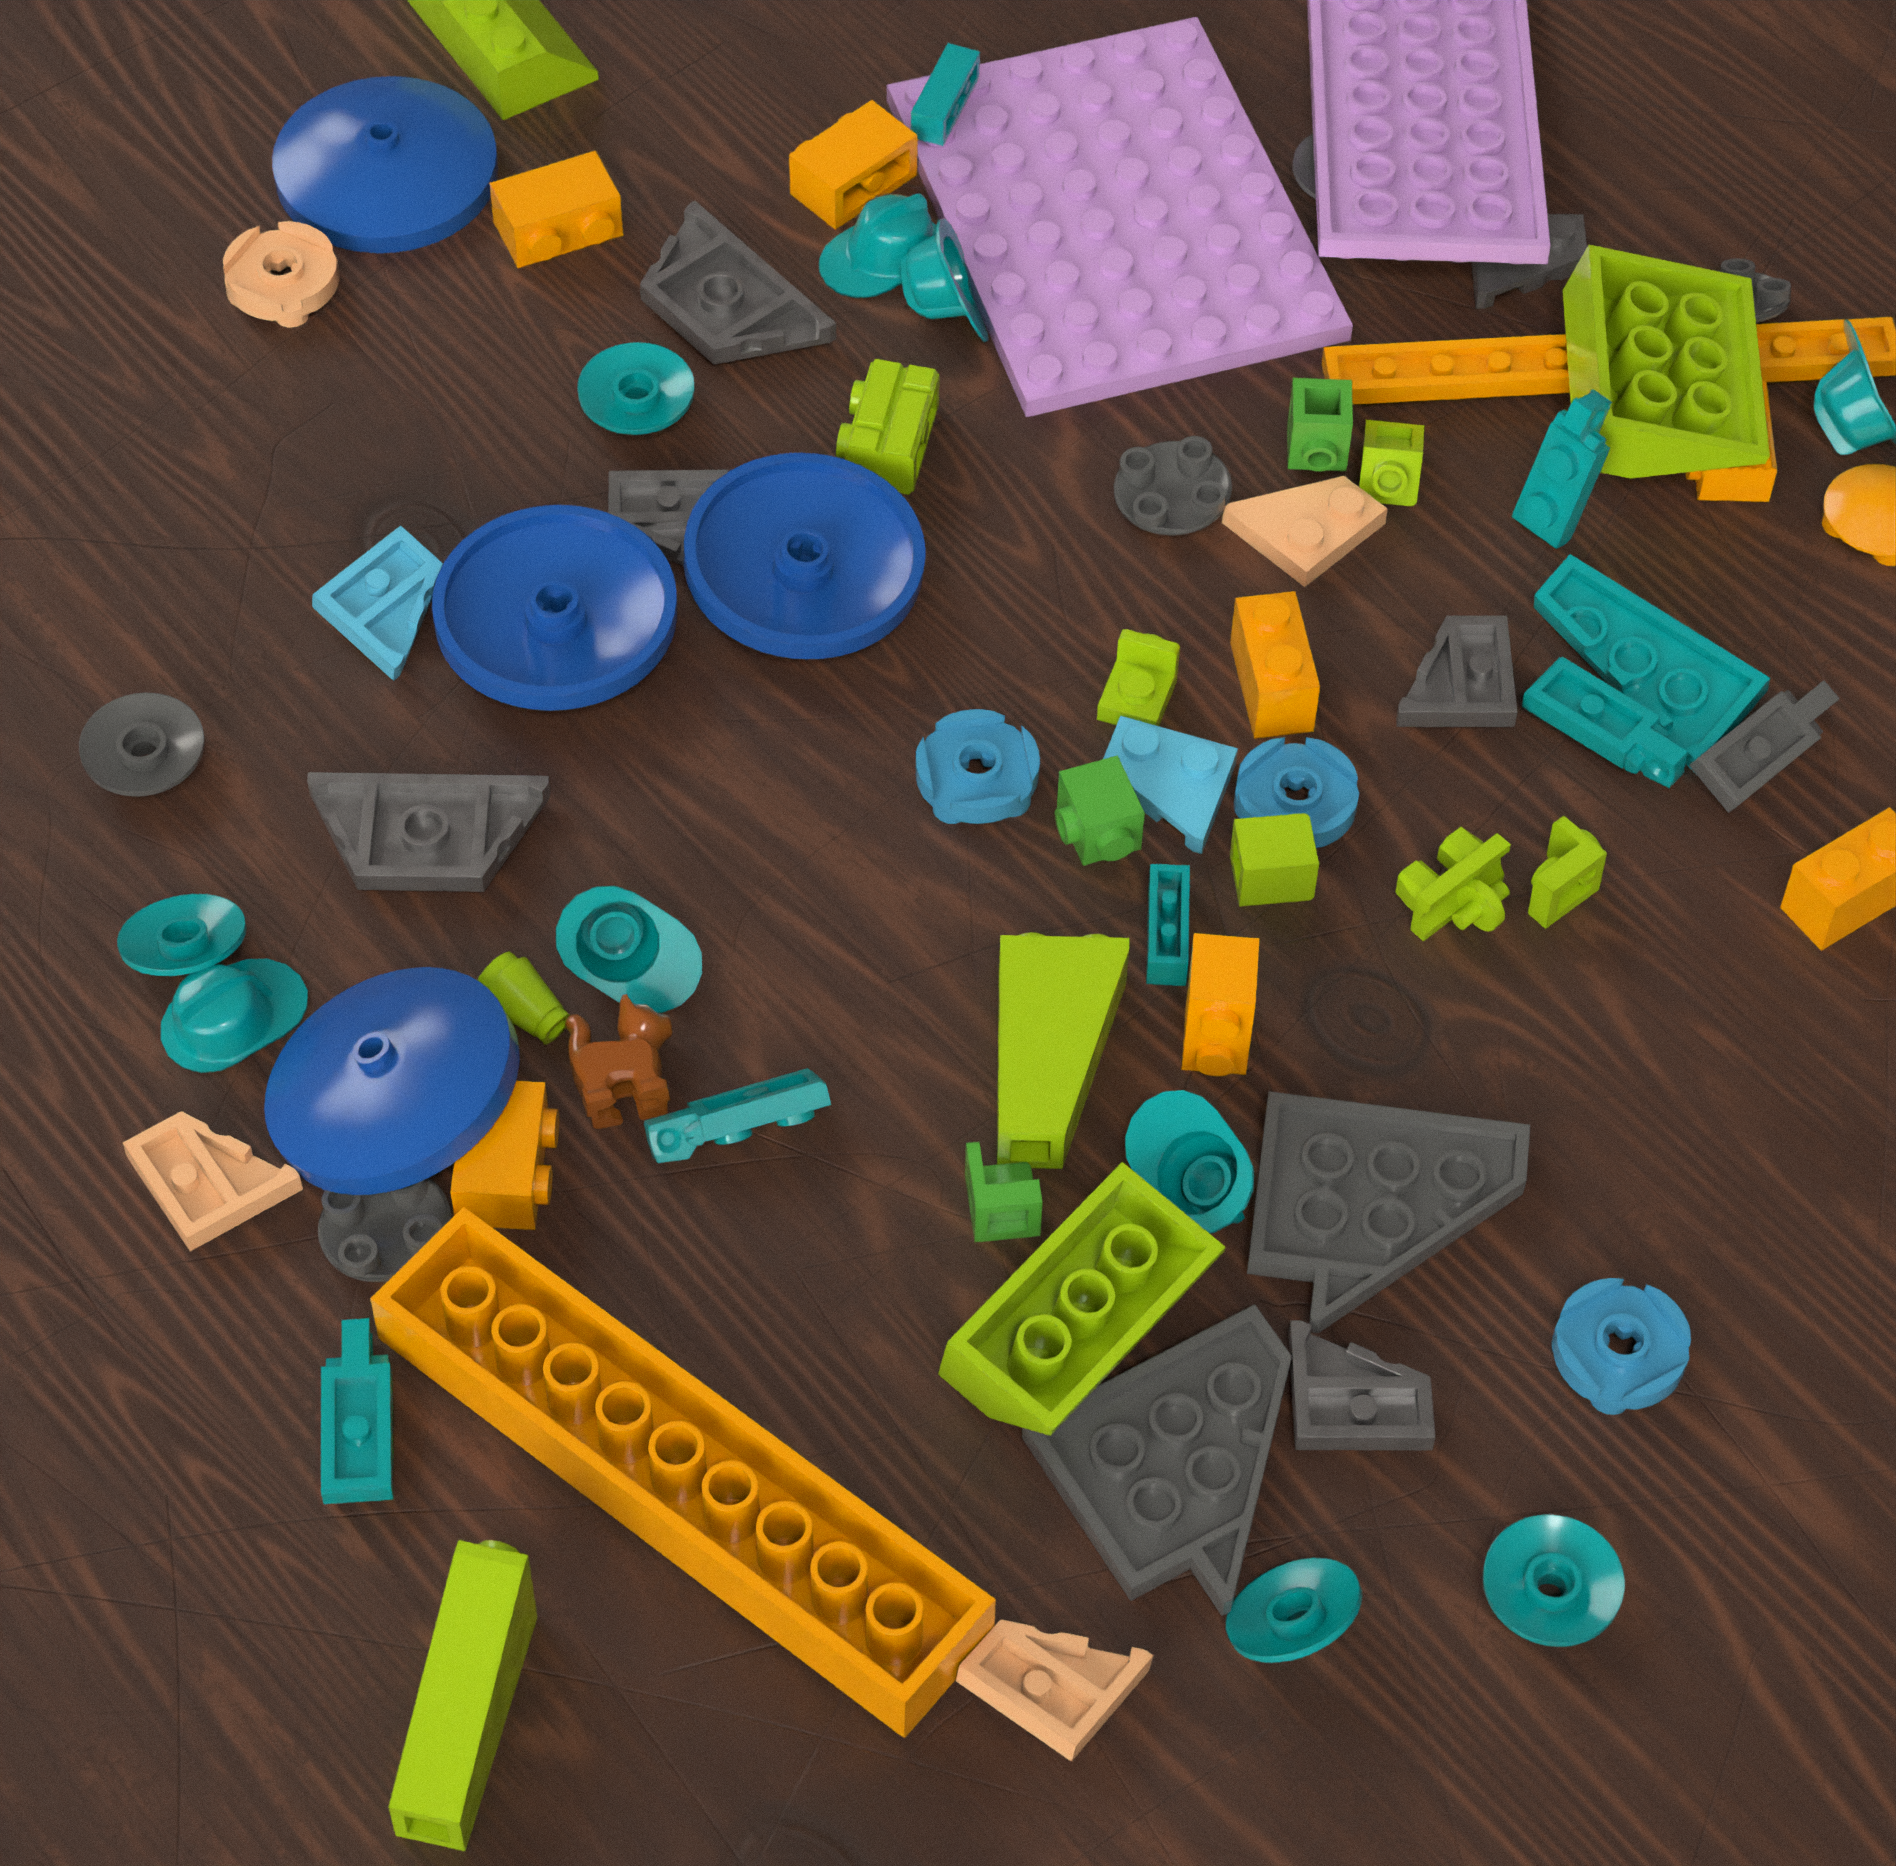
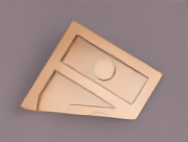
[1222,476,1388,587]
[123,1111,303,1251]
[956,1619,1153,1762]

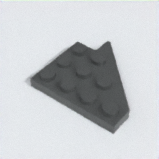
[1247,1091,1531,1333]
[1022,1304,1292,1616]

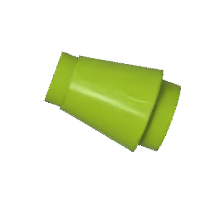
[478,951,570,1044]

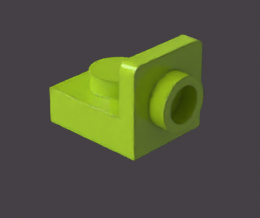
[1359,420,1424,506]
[1097,629,1180,726]
[1528,816,1607,929]

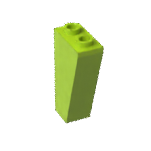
[997,932,1129,1169]
[389,1540,538,1851]

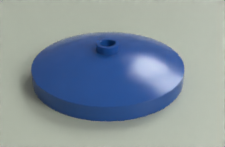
[272,76,498,253]
[683,453,925,659]
[432,505,678,711]
[264,967,520,1195]

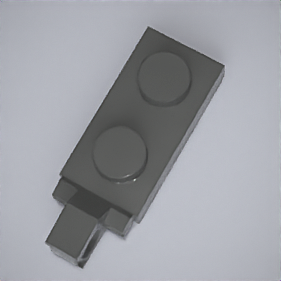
[1689,680,1840,813]

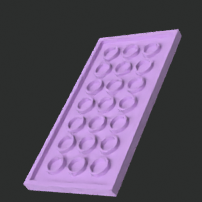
[1307,0,1551,264]

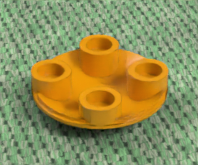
[1822,464,1896,566]

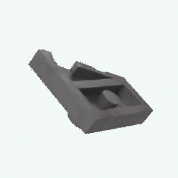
[1472,214,1587,309]
[608,470,728,566]
[1396,616,1517,727]
[1288,1320,1435,1450]

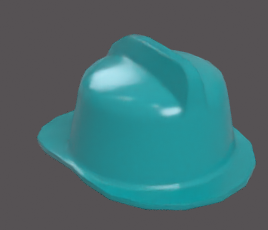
[819,193,937,298]
[900,218,989,342]
[1814,319,1896,455]
[556,886,703,1013]
[161,958,308,1073]
[1125,1090,1254,1234]

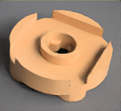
[223,221,340,328]

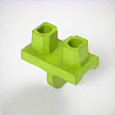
[1395,827,1511,942]

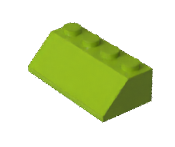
[407,0,599,120]
[938,1162,1226,1436]

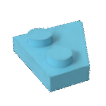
[312,526,443,681]
[1103,716,1238,854]

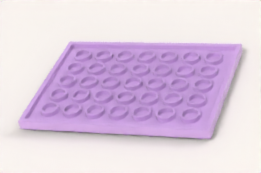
[887,17,1353,417]

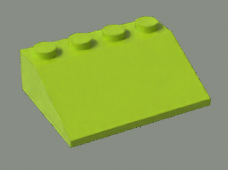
[1563,245,1770,479]

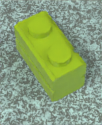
[836,359,940,495]

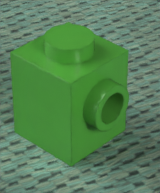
[1287,378,1353,471]
[1055,755,1145,866]

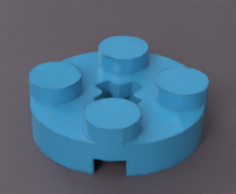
[915,709,1040,824]
[1233,737,1359,848]
[1552,1278,1691,1415]

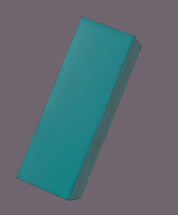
[911,43,980,146]
[1146,864,1190,986]

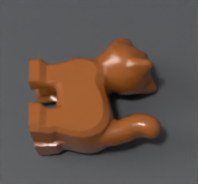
[565,994,673,1129]

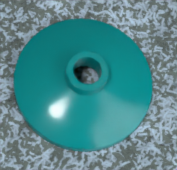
[577,342,695,435]
[117,894,247,976]
[1483,1515,1625,1647]
[1226,1558,1362,1663]

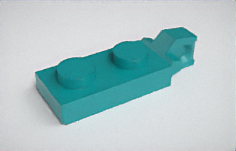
[1511,389,1612,549]
[1522,657,1688,788]
[644,1068,831,1163]
[321,1318,394,1504]

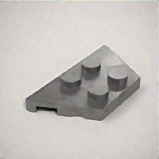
[640,200,836,364]
[307,772,550,892]

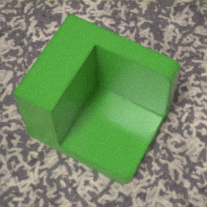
[965,1141,1043,1243]

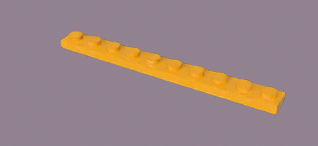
[1322,317,1896,405]

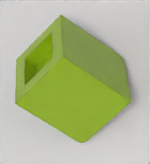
[1230,813,1319,907]

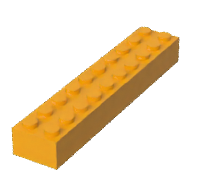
[370,1207,996,1739]

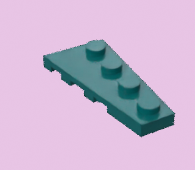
[1533,554,1770,774]

